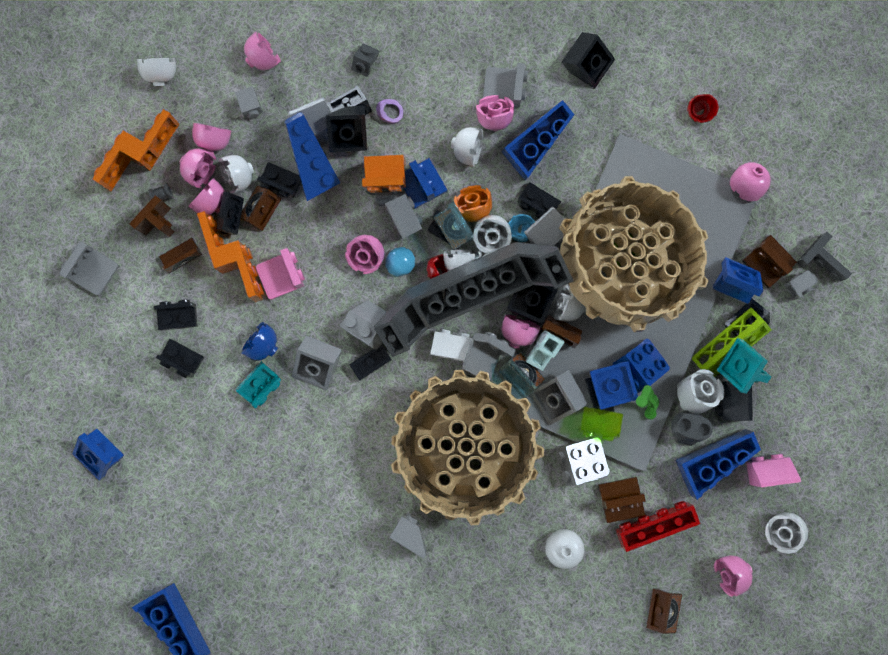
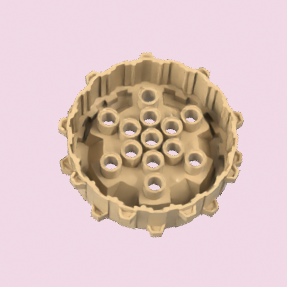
[559,176,708,332]
[391,370,544,525]

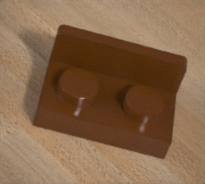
[540,315,582,349]

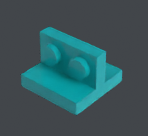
[717,338,771,394]

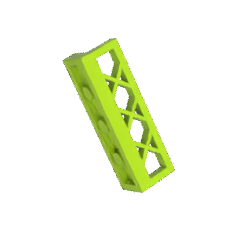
[691,308,772,377]

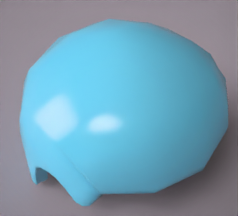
[508,214,535,243]
[385,247,415,277]

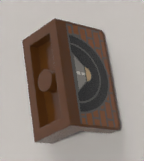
[240,186,281,231]
[159,238,202,274]
[646,589,682,634]

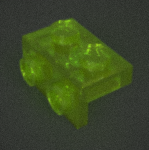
[578,407,623,441]

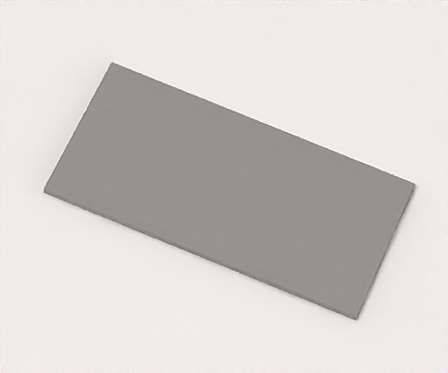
[511,134,755,472]

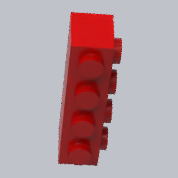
[615,501,701,552]

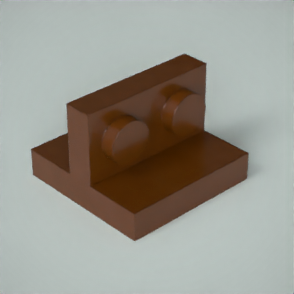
[129,195,175,237]
[742,235,797,288]
[598,477,646,523]

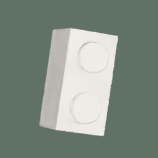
[431,329,472,362]

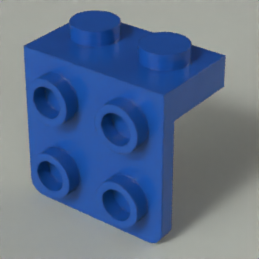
[612,339,670,393]

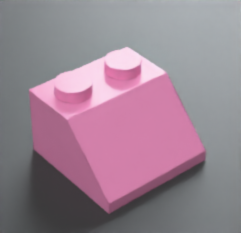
[746,454,801,487]

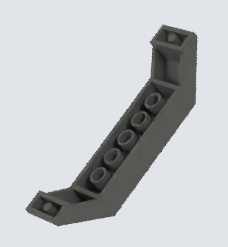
[374,242,574,357]

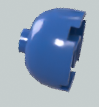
[241,322,278,361]

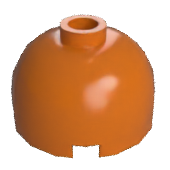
[453,185,492,222]

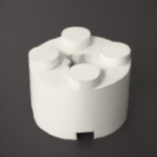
[677,369,724,414]

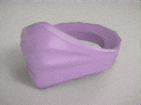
[376,99,403,124]

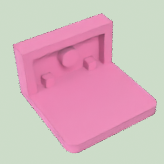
[256,248,305,300]

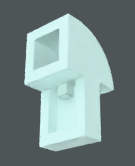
[526,330,564,371]

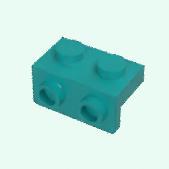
[235,361,281,408]

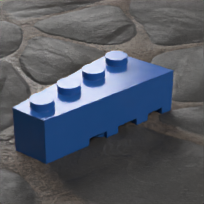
[501,100,575,180]
[284,112,340,201]
[675,429,761,500]
[132,583,211,655]

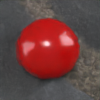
[687,94,719,123]
[427,254,448,279]

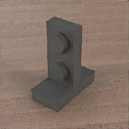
[797,232,852,282]

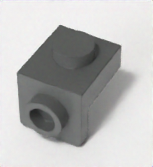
[351,43,380,77]

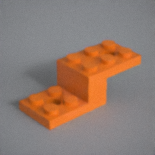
[92,109,179,192]
[362,155,406,193]
[197,211,264,302]

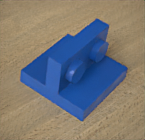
[403,158,448,209]
[713,257,763,304]
[589,361,638,410]
[72,429,124,481]

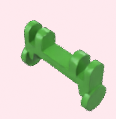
[636,385,660,420]

